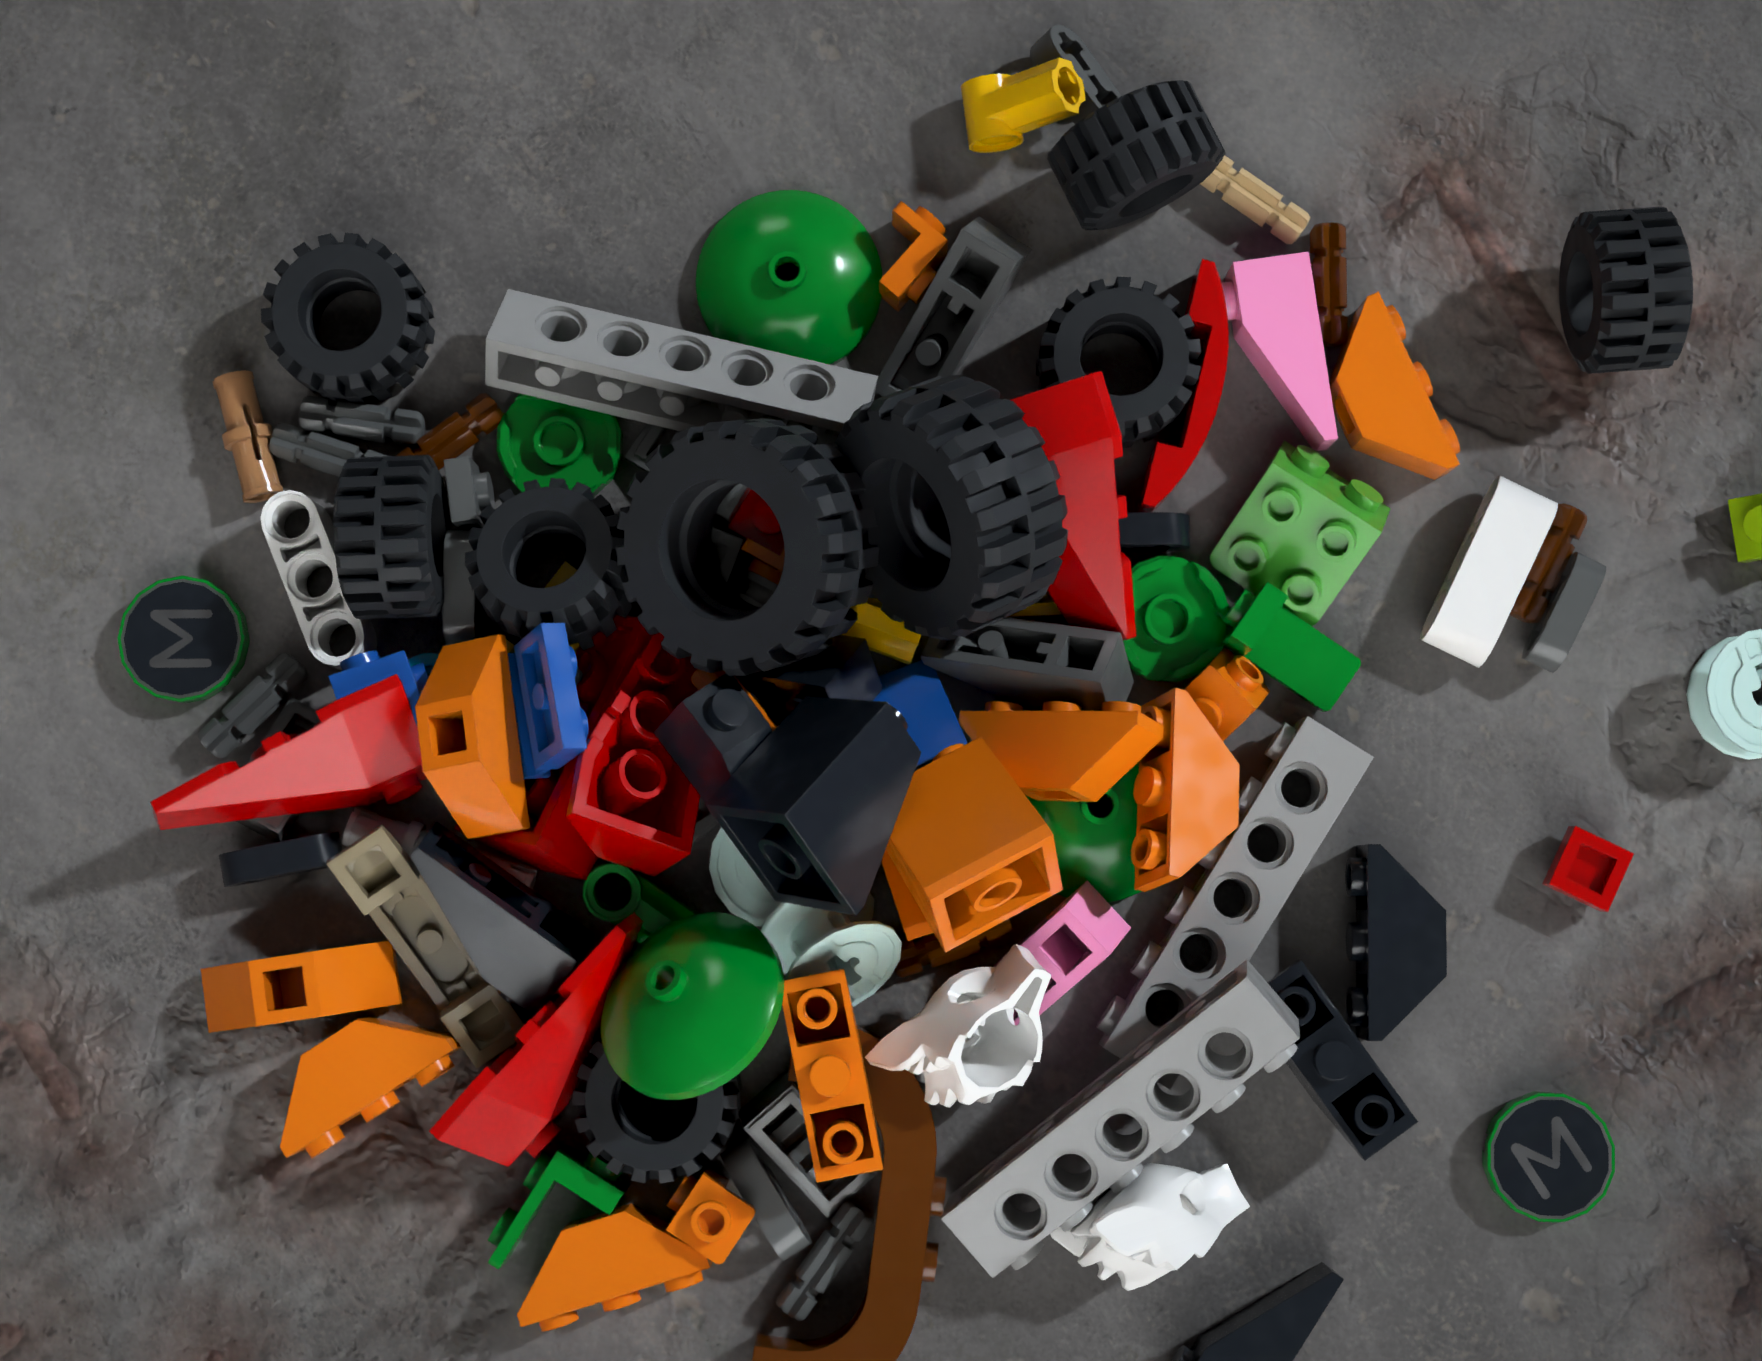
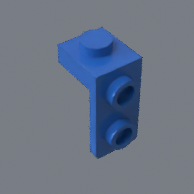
[328,650,428,728]

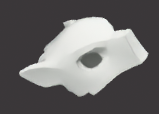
[865,944,1052,1108]
[1050,1163,1250,1291]

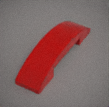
[1136,259,1229,512]

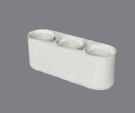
[1420,476,1558,668]
[260,490,378,670]

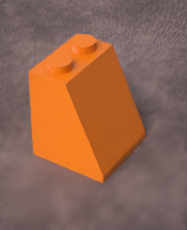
[886,737,1063,953]

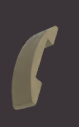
[326,824,526,1068]

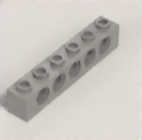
[485,289,878,447]
[1096,716,1374,1090]
[941,960,1300,1278]

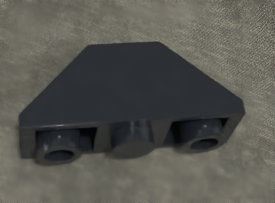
[1345,844,1447,1041]
[1267,960,1418,1161]

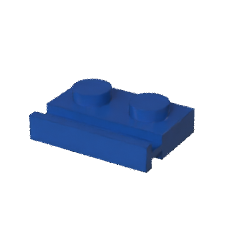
[508,623,589,779]

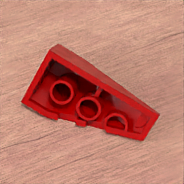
[1011,371,1136,641]
[429,913,644,1167]

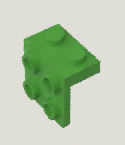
[1210,440,1391,626]

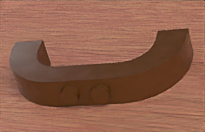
[752,1025,947,1361]

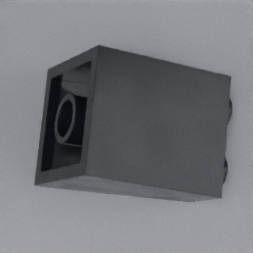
[705,696,921,915]

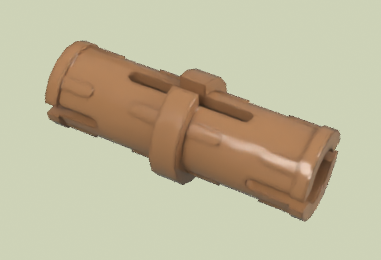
[212,370,284,503]

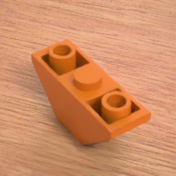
[1329,291,1460,480]
[415,634,530,839]
[1131,688,1240,892]
[959,701,1164,802]
[201,941,402,1033]
[782,968,883,1183]
[280,1016,461,1159]
[517,1203,713,1332]

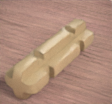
[1200,155,1310,244]

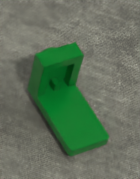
[1221,582,1361,712]
[487,1144,630,1270]

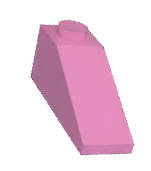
[1222,252,1338,451]
[993,881,1131,1025]

